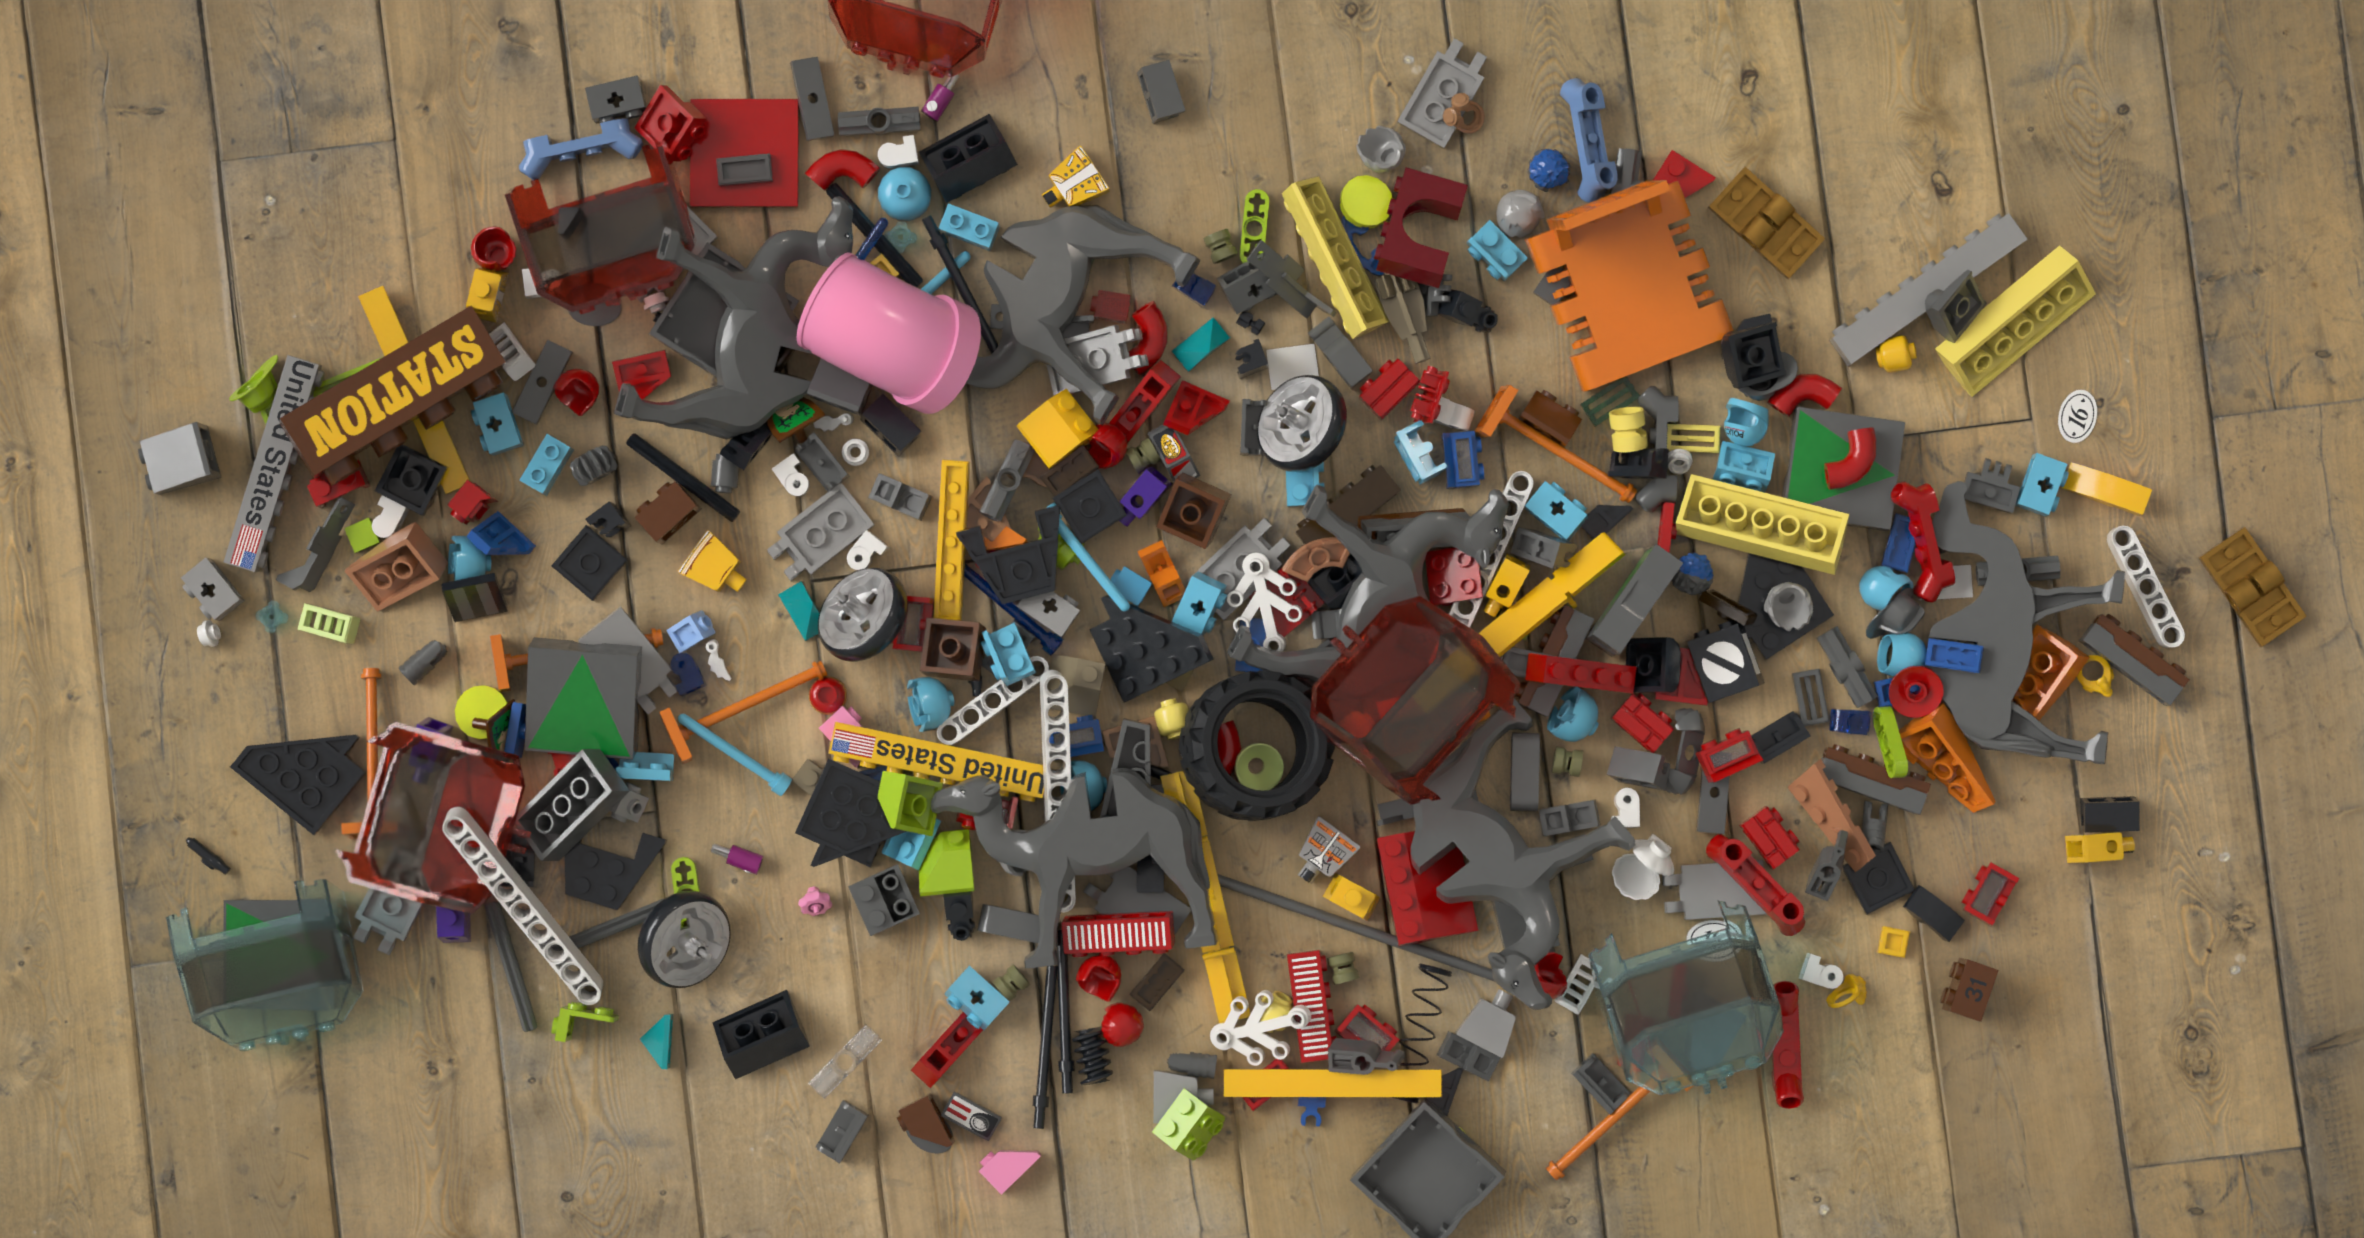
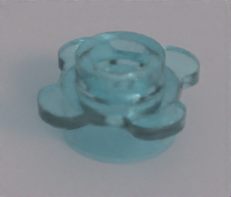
[885,221,917,253]
[256,601,288,633]

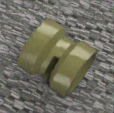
[1203,229,1238,264]
[1126,438,1161,474]
[1552,746,1583,777]
[1327,952,1360,985]
[993,964,1030,1002]

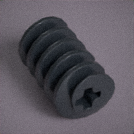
[1072,1026,1113,1085]

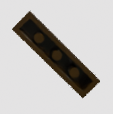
[1295,465,1401,545]

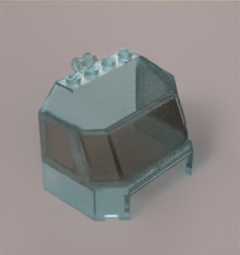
[166,879,364,1051]
[1588,900,1784,1095]

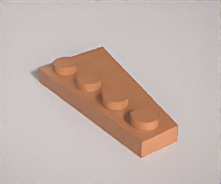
[1787,759,1876,872]

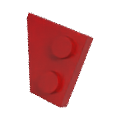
[1163,380,1230,436]

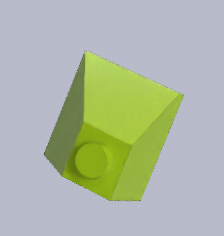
[877,771,943,836]
[919,829,975,897]

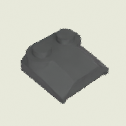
[1925,269,1987,343]

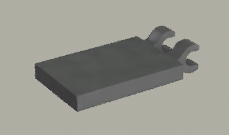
[1083,866,1192,934]

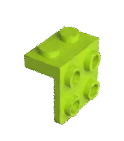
[551,1002,619,1042]
[1152,1088,1225,1161]

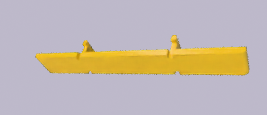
[1408,532,1626,716]
[1160,771,1251,1023]

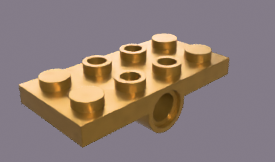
[1708,167,1826,279]
[2199,527,2307,647]

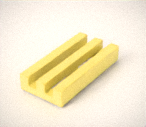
[1667,424,1720,453]

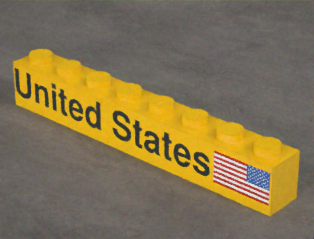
[828,722,1044,802]

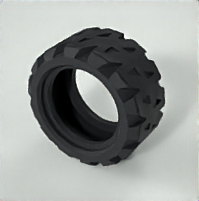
[1179,670,1335,821]

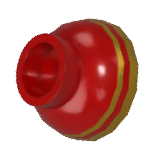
[809,676,847,715]

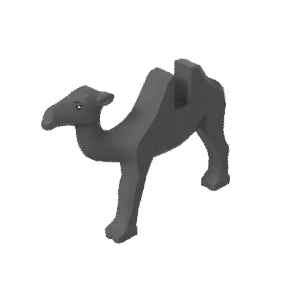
[614,196,853,440]
[966,205,1200,425]
[1926,481,2126,764]
[1227,485,1508,700]
[1411,698,1636,1010]
[930,768,1218,968]

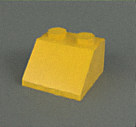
[1016,388,1098,468]

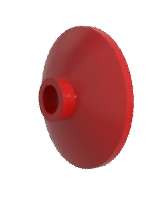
[1889,666,1943,718]

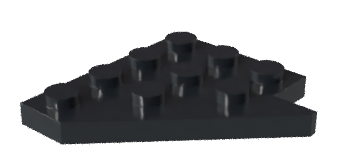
[1734,553,1834,660]
[1089,595,1214,703]
[230,734,366,835]
[795,758,907,867]

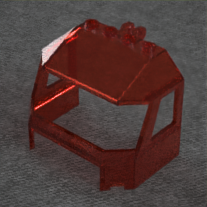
[828,0,1002,78]

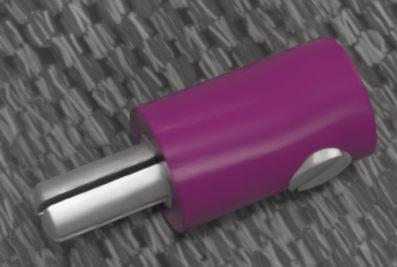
[921,71,959,122]
[711,844,764,875]

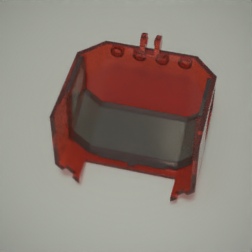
[505,140,697,315]
[1310,596,1520,805]
[335,722,531,914]

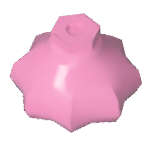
[798,886,832,916]

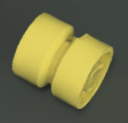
[1609,407,1648,452]

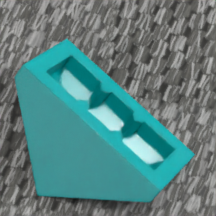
[1171,317,1230,372]
[778,581,820,641]
[640,1014,674,1069]

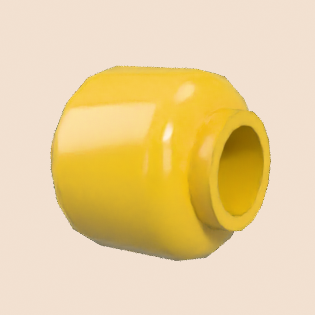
[1876,335,1917,373]

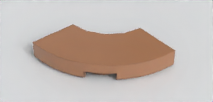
[1282,537,1350,582]

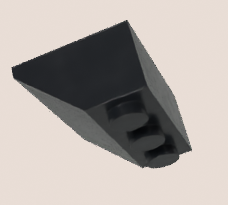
[919,114,1018,203]
[712,990,810,1080]

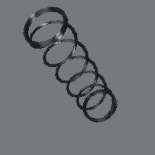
[1392,963,1452,1104]

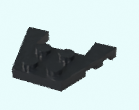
[956,505,1060,604]
[565,833,667,910]

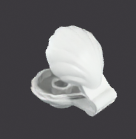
[1612,834,1674,900]

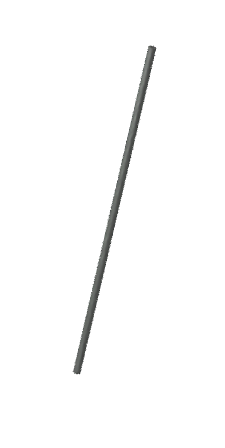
[1218,874,1496,982]

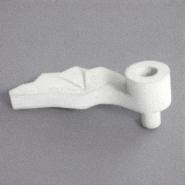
[814,413,854,432]
[706,639,732,681]

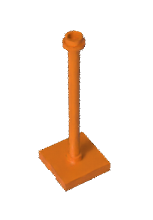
[1474,385,1637,503]
[490,628,664,692]
[659,661,828,765]
[341,668,405,840]
[1546,1038,1695,1180]

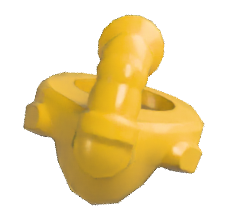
[2077,655,2114,697]
[1826,974,1867,1008]

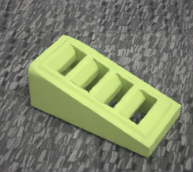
[298,603,360,644]

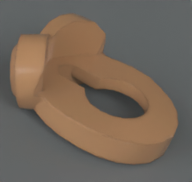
[1443,93,1485,134]

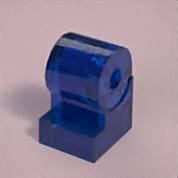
[1172,273,1216,309]
[670,652,707,697]
[1829,709,1871,736]

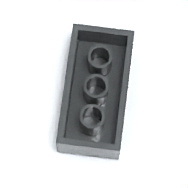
[512,749,630,861]

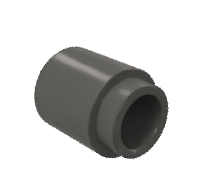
[711,454,739,493]

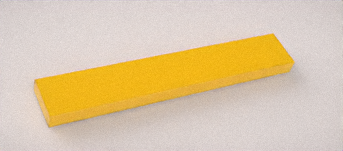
[933,459,970,621]

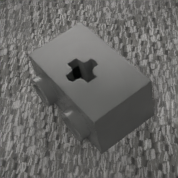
[585,75,647,123]
[1217,253,1277,314]

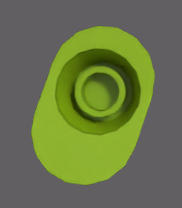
[229,355,278,413]

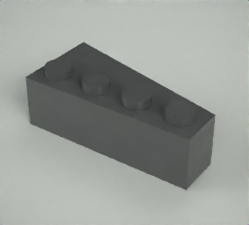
[1100,718,1151,818]

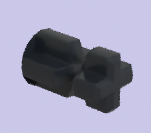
[1236,311,1265,336]

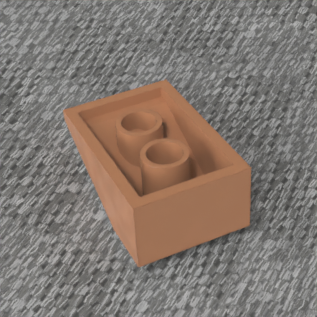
[345,522,448,612]

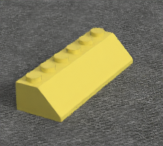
[1282,176,1390,339]
[1935,245,2096,397]
[1676,474,1849,575]

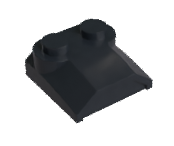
[1721,322,1786,389]
[375,444,448,516]
[1626,637,1681,694]

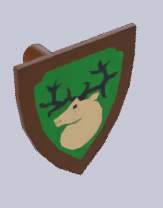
[767,397,826,443]
[472,699,515,767]

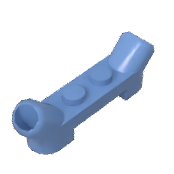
[1560,78,1617,203]
[519,119,643,180]

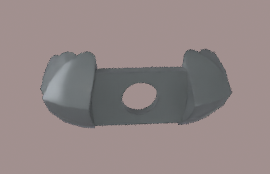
[1666,708,1705,795]

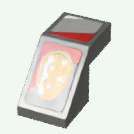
[1147,425,1201,483]

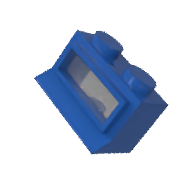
[1441,431,1485,489]
[1049,715,1105,761]

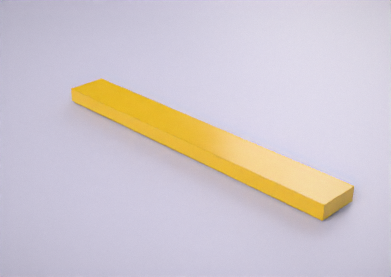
[358,286,470,494]
[1224,1069,1442,1097]

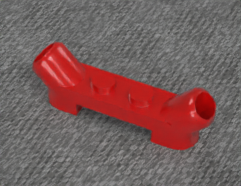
[1891,481,1955,603]
[1706,834,1805,936]
[1769,981,1804,1109]

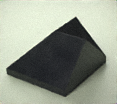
[1308,553,1362,610]

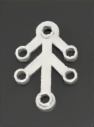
[1227,552,1303,652]
[1210,990,1311,1066]

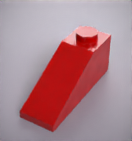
[1109,360,1181,443]
[911,1012,983,1088]

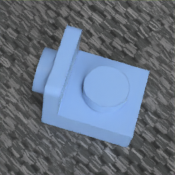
[666,610,715,653]

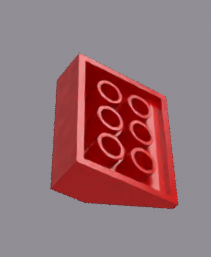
[1377,831,1479,947]

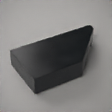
[1581,505,1633,540]
[1424,1067,1464,1116]

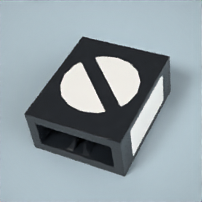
[1687,620,1765,703]

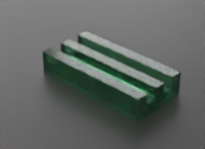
[1580,376,1640,427]

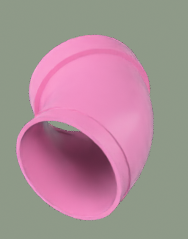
[796,253,981,414]

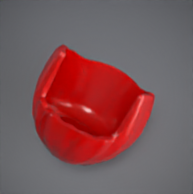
[471,226,517,272]
[553,369,599,416]
[1089,423,1128,469]
[1535,952,1567,999]
[1076,955,1122,1002]
[1101,1002,1144,1047]

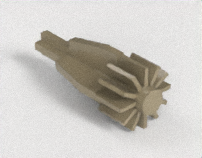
[1374,273,1431,364]

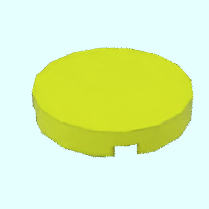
[1340,175,1393,229]
[455,685,508,739]

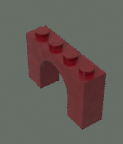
[1374,167,1468,288]

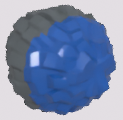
[1527,149,1571,192]
[1671,553,1714,595]

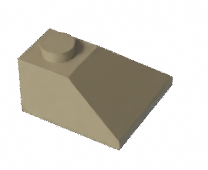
[1047,654,1106,718]

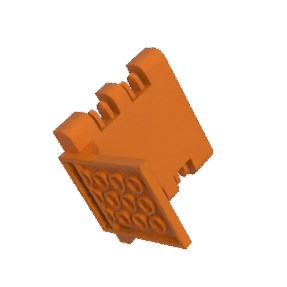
[1525,180,1734,392]

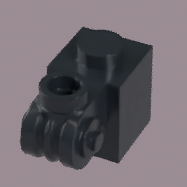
[1438,289,1498,333]
[943,891,975,941]

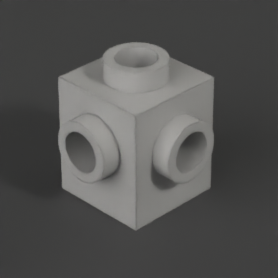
[610,782,649,823]

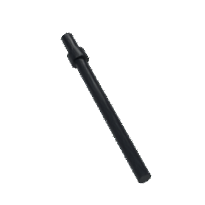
[922,215,998,354]
[1057,930,1075,1094]
[1032,966,1057,1129]

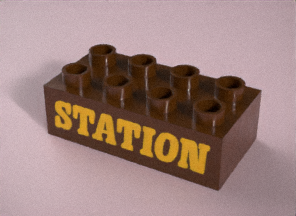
[280,305,506,486]

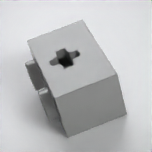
[181,557,245,621]
[1017,591,1081,638]

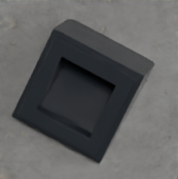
[558,207,585,240]

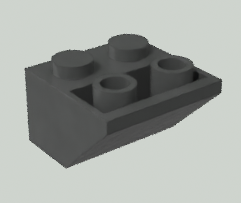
[848,864,920,936]

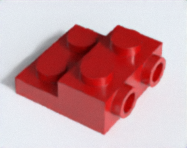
[634,85,707,162]

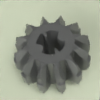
[570,445,618,486]

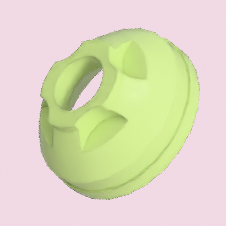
[1234,743,1284,791]

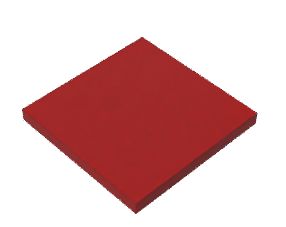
[690,99,799,207]

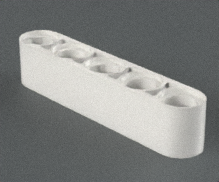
[2107,526,2185,648]
[937,656,1049,745]

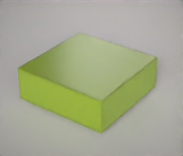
[344,518,381,553]

